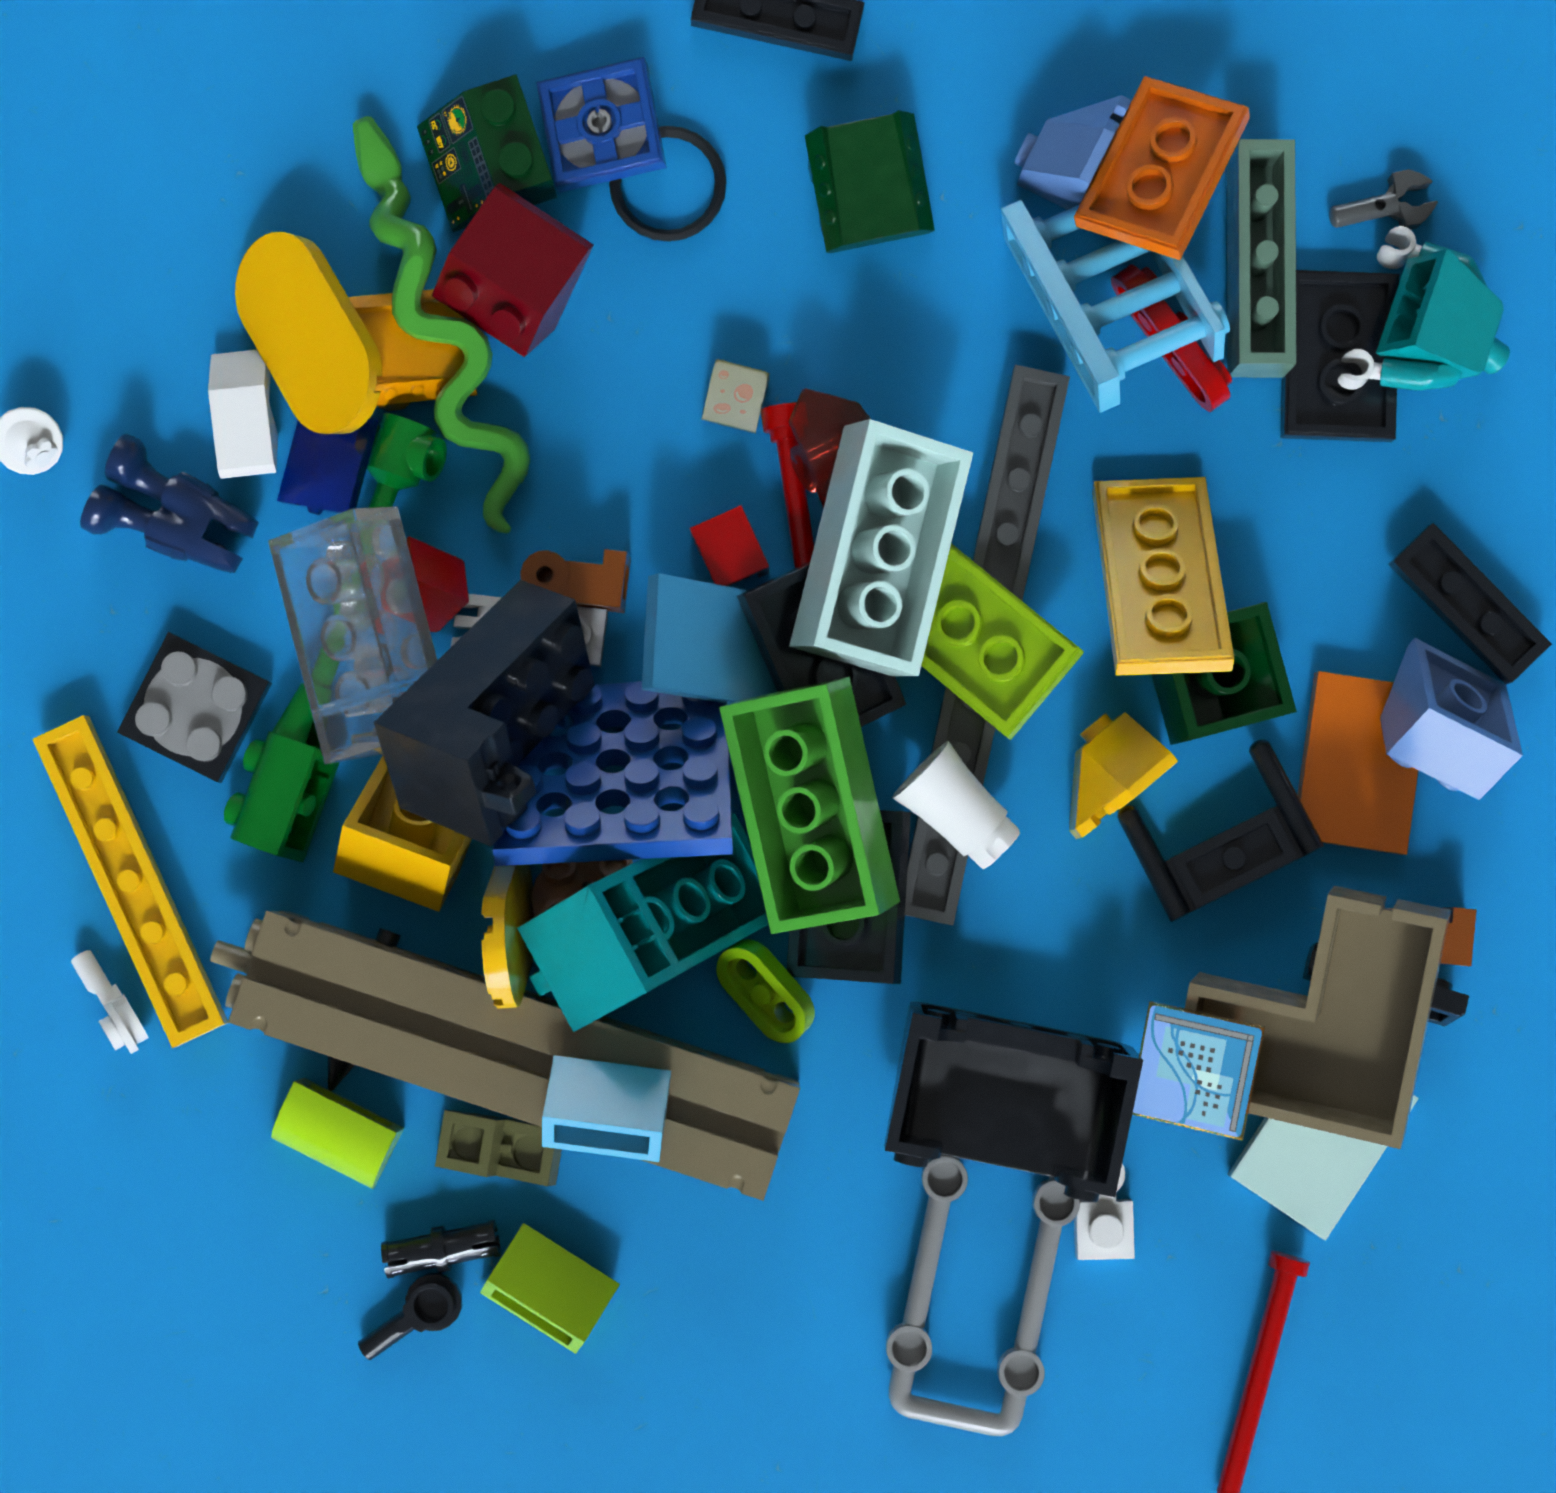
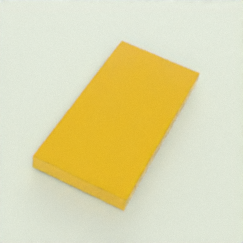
[1092,477,1234,676]

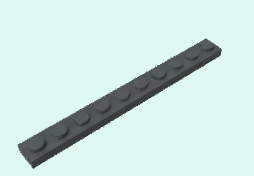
[905,365,1070,926]

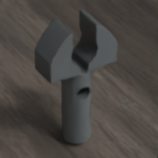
[1329,169,1438,230]

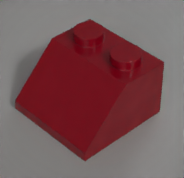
[431,183,594,357]

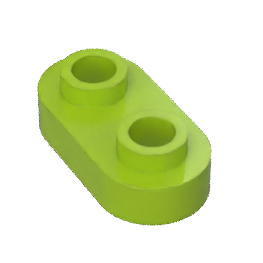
[716,939,815,1043]

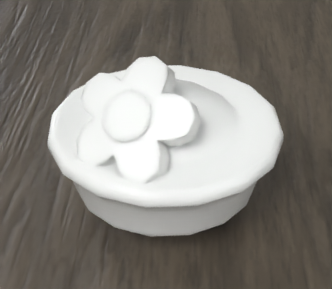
[0,407,63,475]

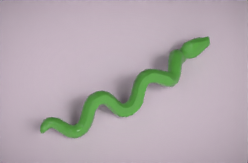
[352,116,531,534]

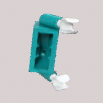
[1337,226,1510,391]

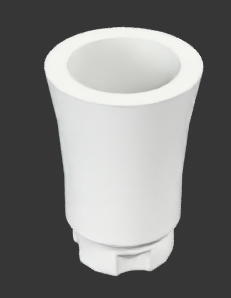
[892,741,1020,870]

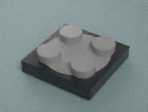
[117,632,272,783]

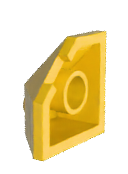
[1069,712,1178,839]

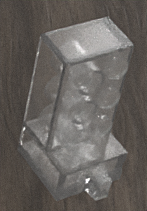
[268,506,437,764]

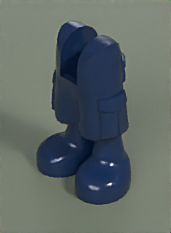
[80,434,259,573]

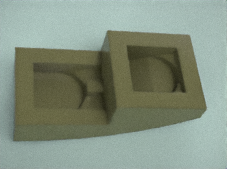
[435,1110,562,1186]

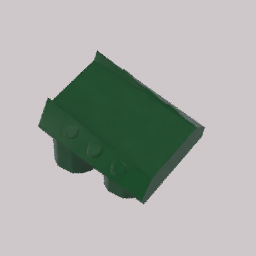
[805,110,935,253]

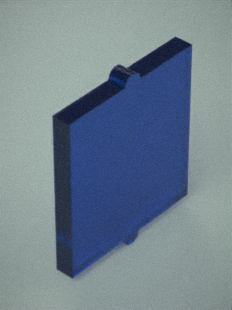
[277,418,379,516]

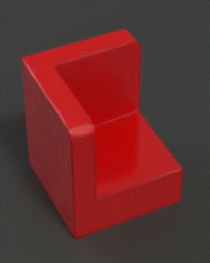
[690,505,769,586]
[377,536,469,632]

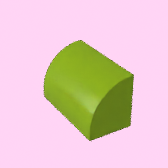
[271,1078,404,1189]
[480,1223,620,1354]

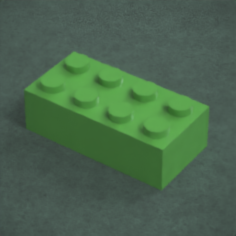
[719,677,900,934]

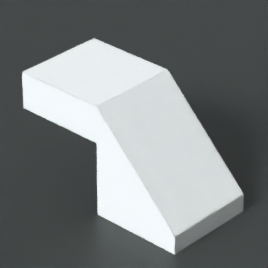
[208,349,278,479]

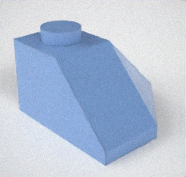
[1014,95,1132,209]

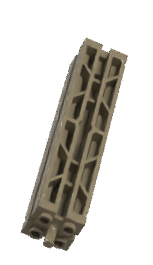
[210,911,800,1202]

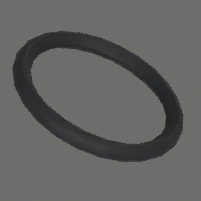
[609,126,727,242]

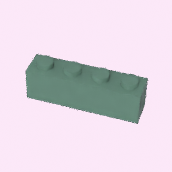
[1227,139,1296,378]

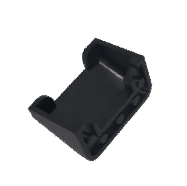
[884,1001,1143,1202]

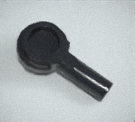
[358,1273,463,1360]

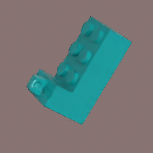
[517,813,769,1032]

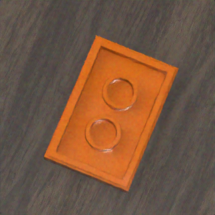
[1074,76,1250,260]
[1297,671,1418,855]

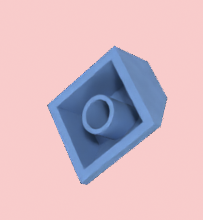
[1380,638,1523,800]

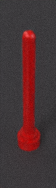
[761,402,814,568]

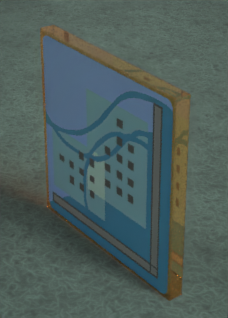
[1132,1001,1265,1141]

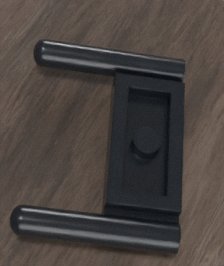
[1117,739,1324,922]

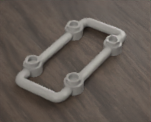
[886,1154,1080,1436]

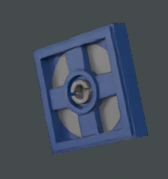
[536,57,667,193]

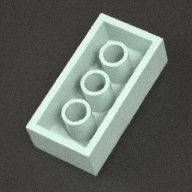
[789,419,973,676]

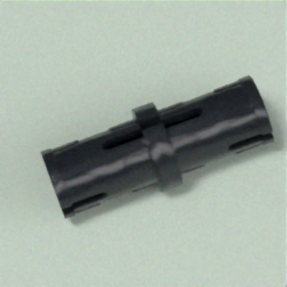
[381,1220,501,1279]

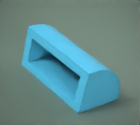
[542,1055,671,1162]

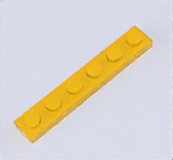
[32,715,228,1048]

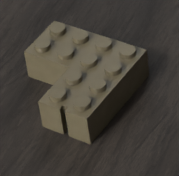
[1184,886,1451,1149]

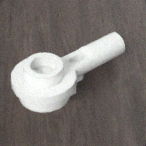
[71,950,149,1054]

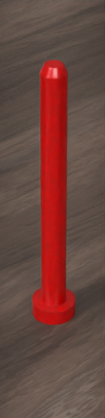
[1217,1251,1310,1493]

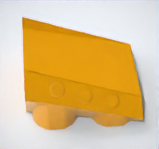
[349,289,477,412]

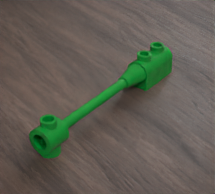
[224,413,447,863]

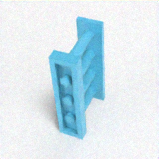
[1001,200,1230,413]

